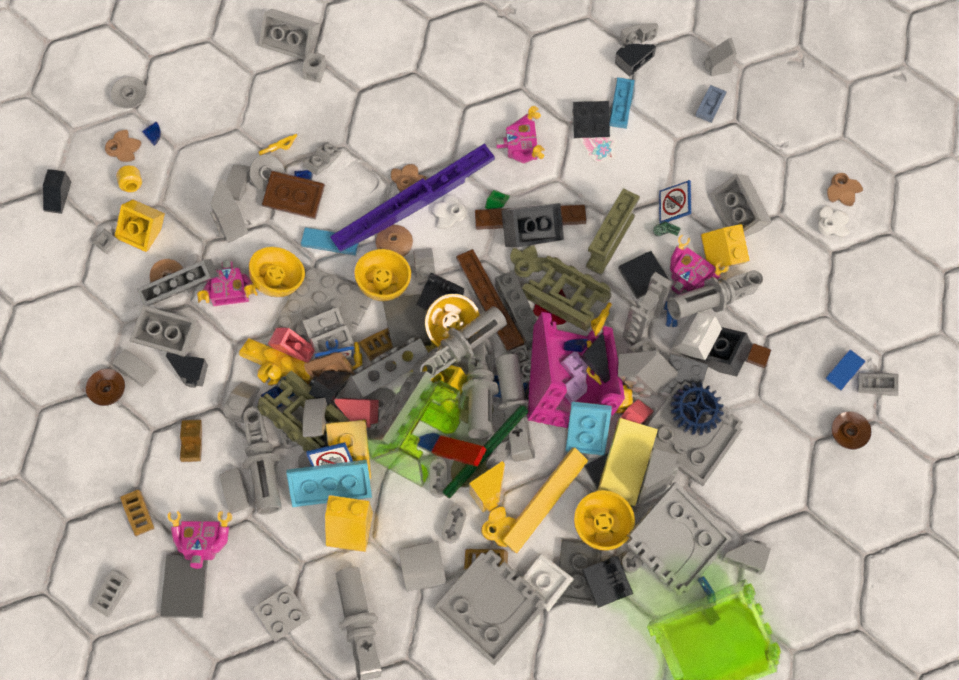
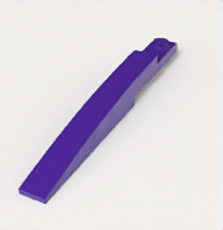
[330,143,495,252]

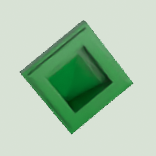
[485,190,510,209]

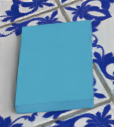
[566,402,612,455]

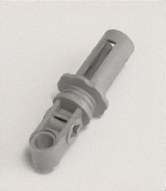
[667,270,763,320]
[413,306,507,378]
[462,339,499,439]
[495,354,535,462]
[242,407,282,515]
[335,567,381,680]

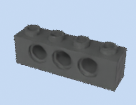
[137,259,219,306]
[495,270,537,350]
[352,336,428,397]

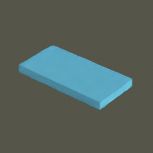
[286,460,372,507]

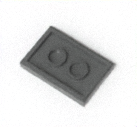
[383,294,431,348]
[556,540,602,607]
[161,555,208,618]

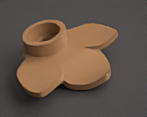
[105,130,142,162]
[391,164,427,192]
[827,173,863,206]

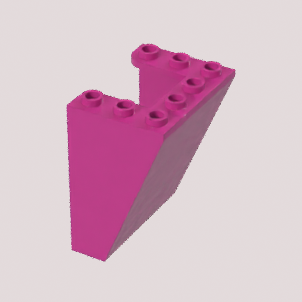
[527,312,625,428]

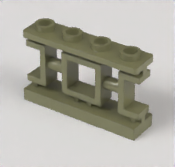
[586,188,640,275]
[522,255,612,332]
[257,371,349,453]

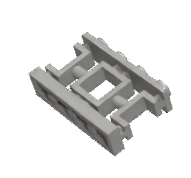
[622,272,672,345]

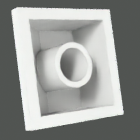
[671,312,722,360]

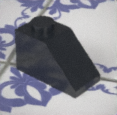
[615,44,656,77]
[43,169,71,214]
[166,353,208,388]
[309,371,352,406]

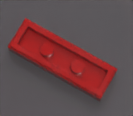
[431,435,487,466]

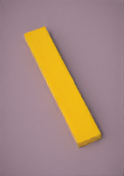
[501,448,588,553]

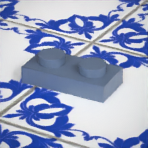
[696,85,727,123]

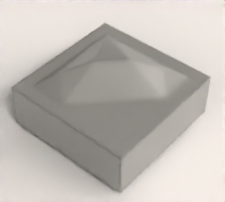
[92,228,119,254]

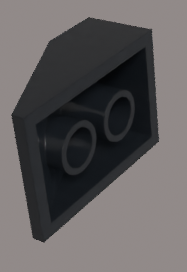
[501,203,564,247]
[681,327,752,377]

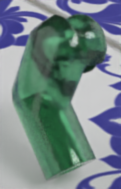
[653,222,681,236]

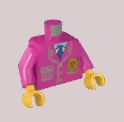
[496,106,545,164]
[670,235,729,294]
[197,261,258,306]
[168,511,232,569]

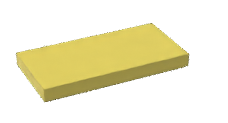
[597,418,658,506]

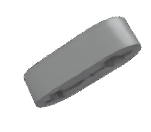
[429,459,448,498]
[442,505,466,544]
[621,549,644,574]

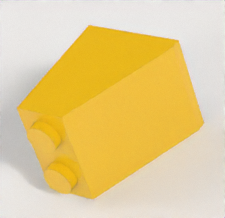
[325,495,373,552]

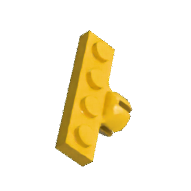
[239,338,312,386]

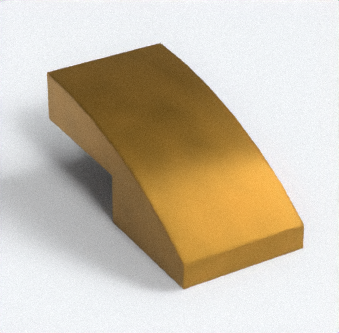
[180,420,202,462]

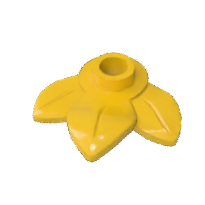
[481,507,516,547]

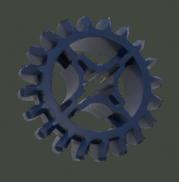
[670,382,724,436]

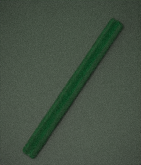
[442,405,528,498]

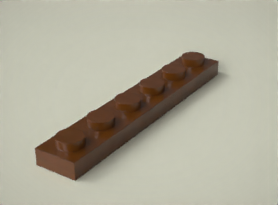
[475,204,587,230]
[456,249,524,352]

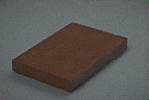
[262,171,325,220]

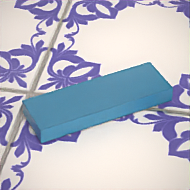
[610,77,635,129]
[301,228,359,256]

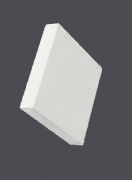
[523,554,574,612]

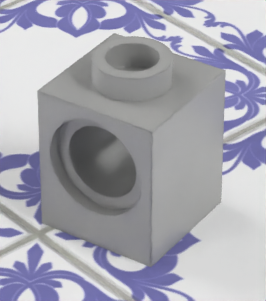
[302,52,327,83]

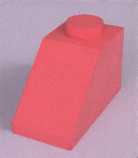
[268,328,315,363]
[335,398,379,428]
[615,399,654,429]

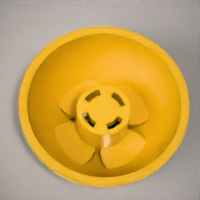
[249,247,305,298]
[354,249,411,301]
[424,294,480,347]
[574,490,635,551]

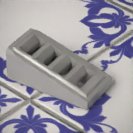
[858,373,899,396]
[91,570,131,617]

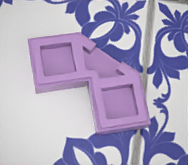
[560,351,588,404]

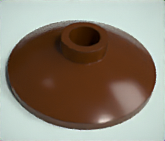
[86,369,125,406]
[831,411,872,450]

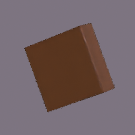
[746,343,771,369]

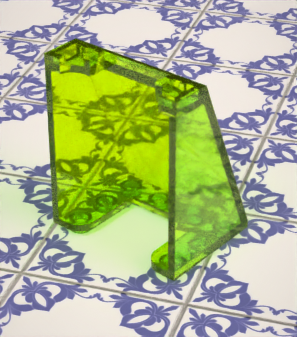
[371,380,461,487]
[647,579,781,680]

